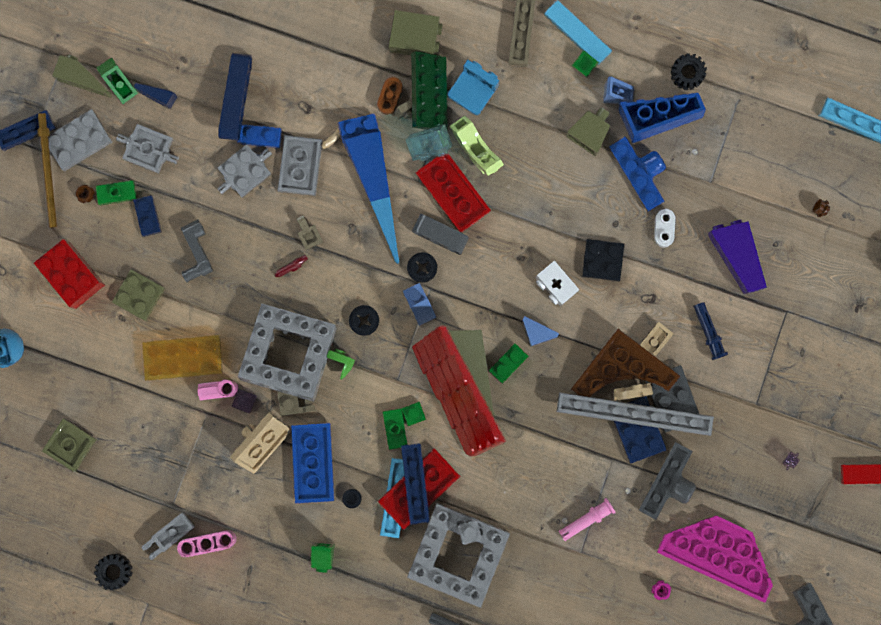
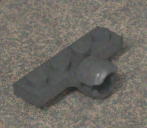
[639,442,696,520]
[792,583,833,625]

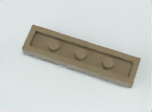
[508,0,535,67]

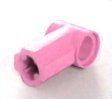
[197,380,239,401]

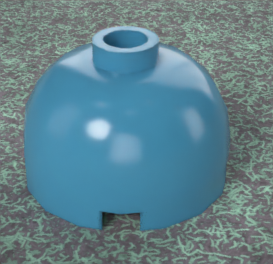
[0,328,24,368]

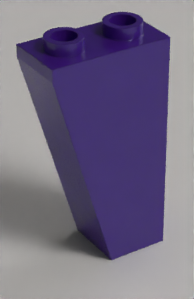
[708,220,767,294]

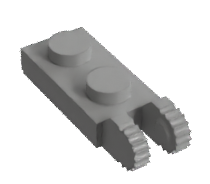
[141,512,195,560]

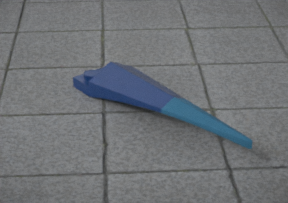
[338,113,399,264]

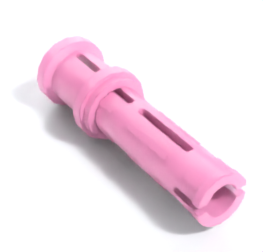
[559,498,616,541]

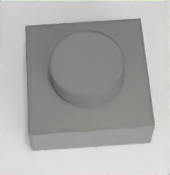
[458,520,482,545]

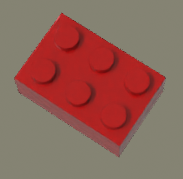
[34,239,105,309]

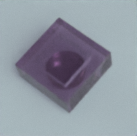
[231,389,257,414]

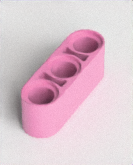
[177,530,236,557]

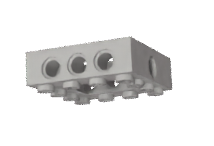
[238,303,337,402]
[407,503,510,608]

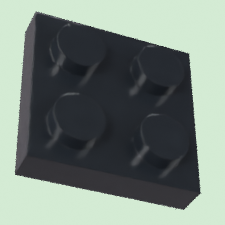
[582,239,625,282]

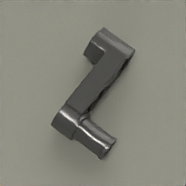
[181,219,213,283]

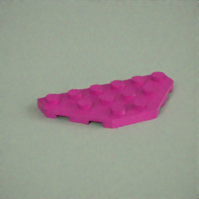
[657,515,773,603]

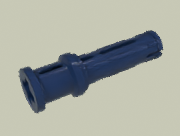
[693,302,728,361]

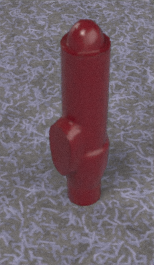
[274,255,308,277]

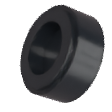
[342,489,362,509]

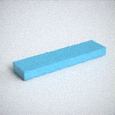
[544,0,612,65]
[819,98,881,143]
[380,458,404,538]

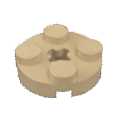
[613,383,653,401]

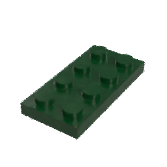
[411,51,448,132]

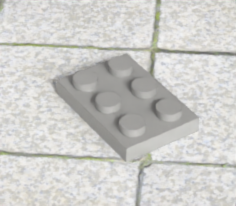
[48,109,112,171]

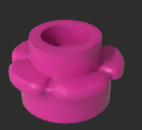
[652,581,671,600]

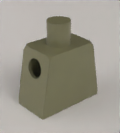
[566,108,610,156]

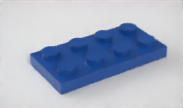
[291,423,335,503]

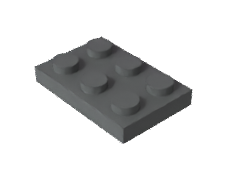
[645,365,699,433]

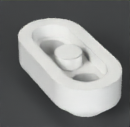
[654,209,675,248]

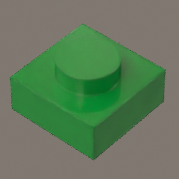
[572,50,599,78]
[402,402,426,426]

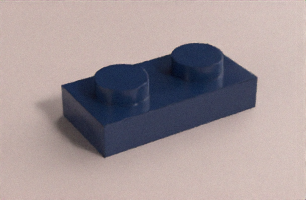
[133,195,162,237]

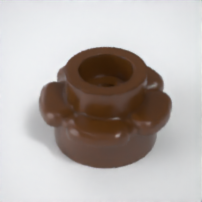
[76,185,94,203]
[812,199,830,217]

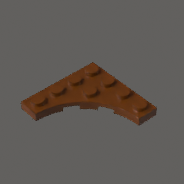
[571,328,680,397]

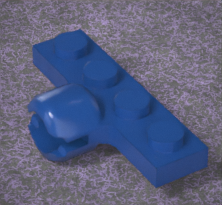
[609,137,666,211]

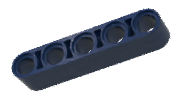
[218,53,252,141]

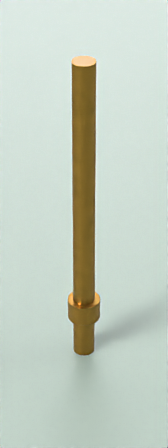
[37,113,57,228]

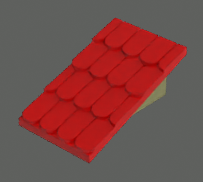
[412,326,506,457]

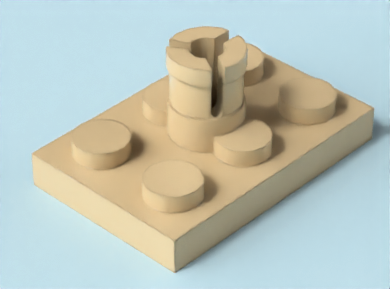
[230,413,292,474]

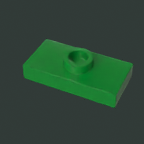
[96,180,137,205]
[383,408,408,450]

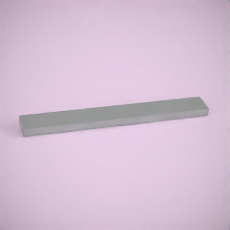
[556,393,714,436]

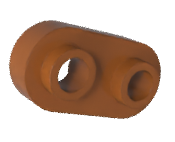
[377,77,403,115]

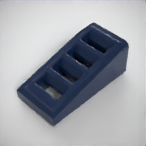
[134,83,177,109]

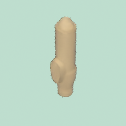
[322,128,341,149]

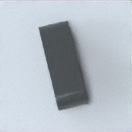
[412,214,469,255]

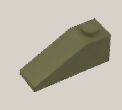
[52,55,112,98]

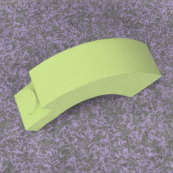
[449,116,504,176]

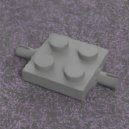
[116,124,179,174]
[217,144,272,198]

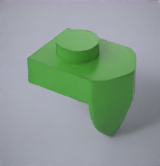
[327,348,355,380]

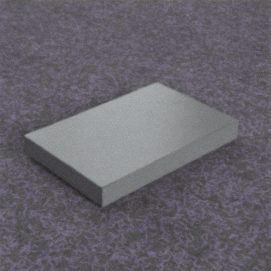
[278,135,323,196]

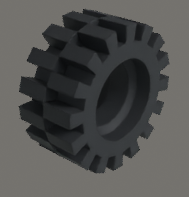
[670,53,707,90]
[94,554,133,591]

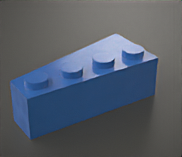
[618,93,706,144]

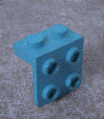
[448,60,499,116]

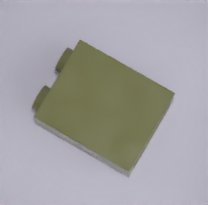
[389,10,443,55]

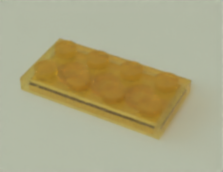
[142,335,223,381]

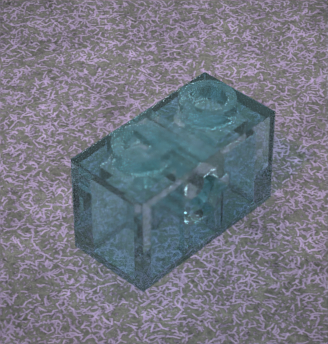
[406,125,452,161]

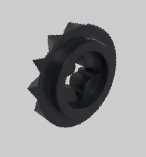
[407,252,438,283]
[349,305,380,336]

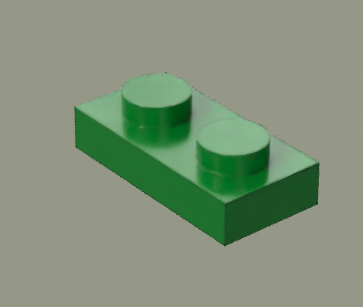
[489,343,529,384]

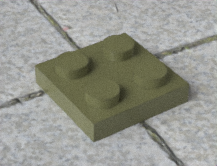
[112,269,165,321]
[42,418,97,472]

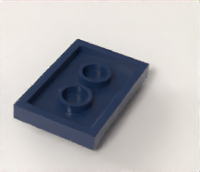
[614,396,667,464]

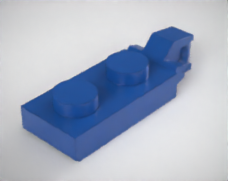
[237,125,282,148]

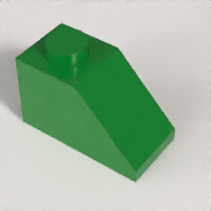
[97,57,138,104]
[311,543,335,573]

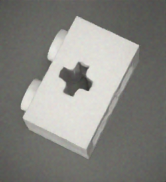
[536,261,579,306]

